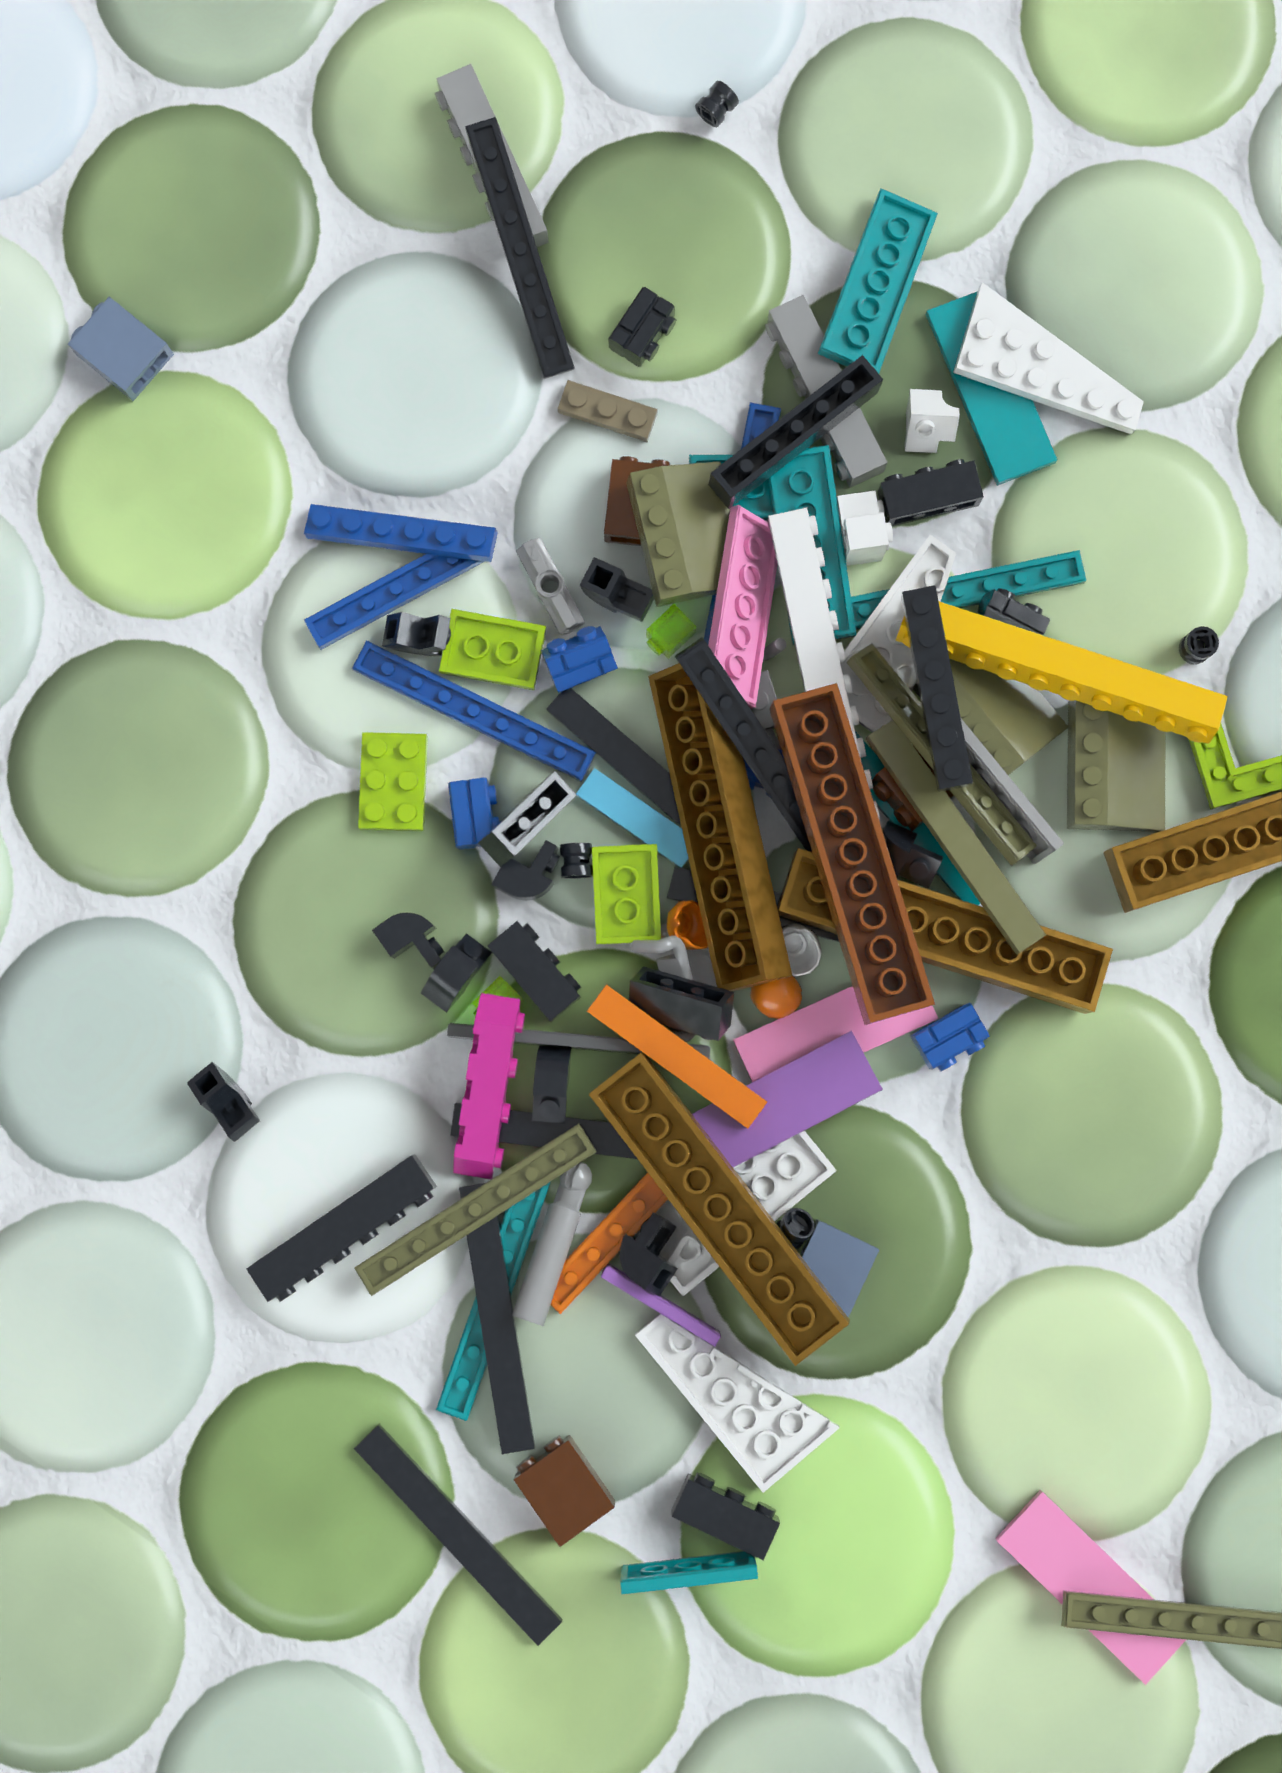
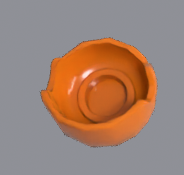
[667,900,708,950]
[750,976,802,1019]

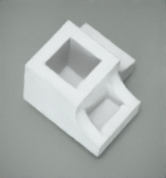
[905,389,960,453]

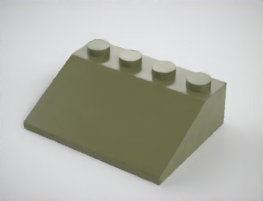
[626,462,730,607]
[913,659,1069,775]
[1067,700,1166,832]

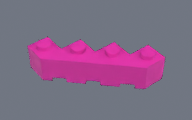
[453,993,525,1180]

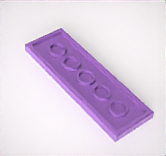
[692,1031,883,1168]

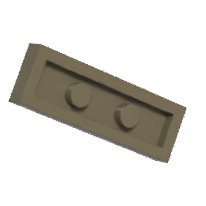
[557,380,658,442]

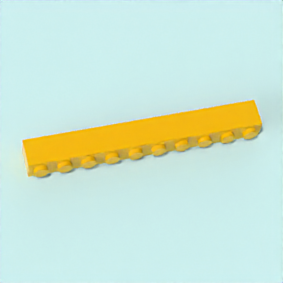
[895,601,1228,744]

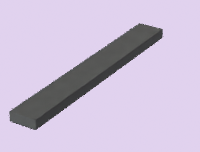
[447,1023,711,1059]

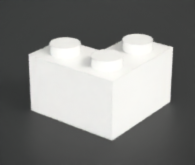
[837,491,893,566]

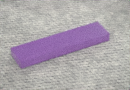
[601,1264,721,1347]

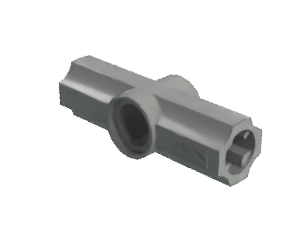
[516,538,585,636]

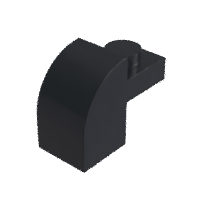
[580,557,654,622]
[382,612,451,656]
[883,821,943,889]
[491,840,560,901]
[372,912,445,969]
[421,933,492,1013]
[532,1045,572,1124]
[187,1062,260,1142]
[619,1212,678,1296]

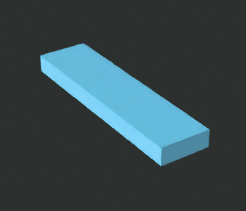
[576,768,689,868]

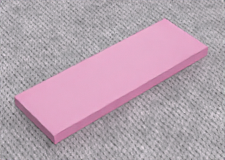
[708,505,778,709]
[733,986,939,1082]
[995,1490,1187,1685]

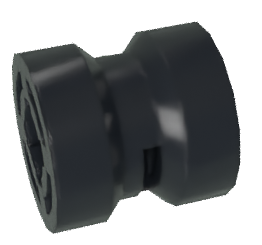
[695,80,739,128]
[1179,626,1219,665]
[560,843,593,879]
[776,1208,815,1250]

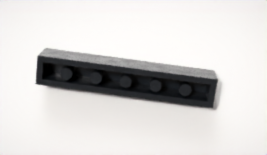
[708,355,883,509]
[901,585,973,792]
[246,1154,437,1302]

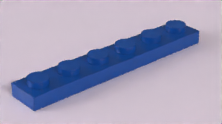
[304,504,498,562]
[304,554,484,650]

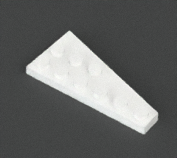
[953,282,1144,434]
[840,535,956,733]
[668,1131,837,1296]
[635,1314,840,1493]

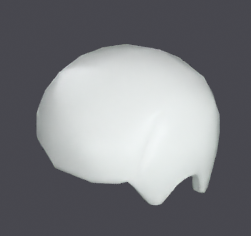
[782,924,822,977]

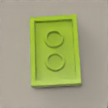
[439,609,546,690]
[358,732,428,831]
[592,844,661,945]

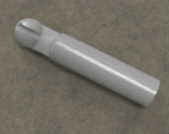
[512,1162,592,1326]

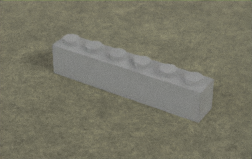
[435,64,549,247]
[765,295,887,488]

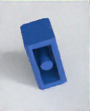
[541,626,618,693]
[448,777,500,850]
[910,1002,990,1072]

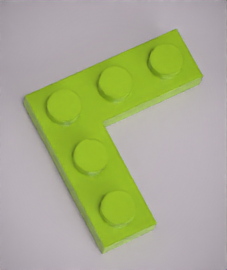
[1189,724,1282,810]

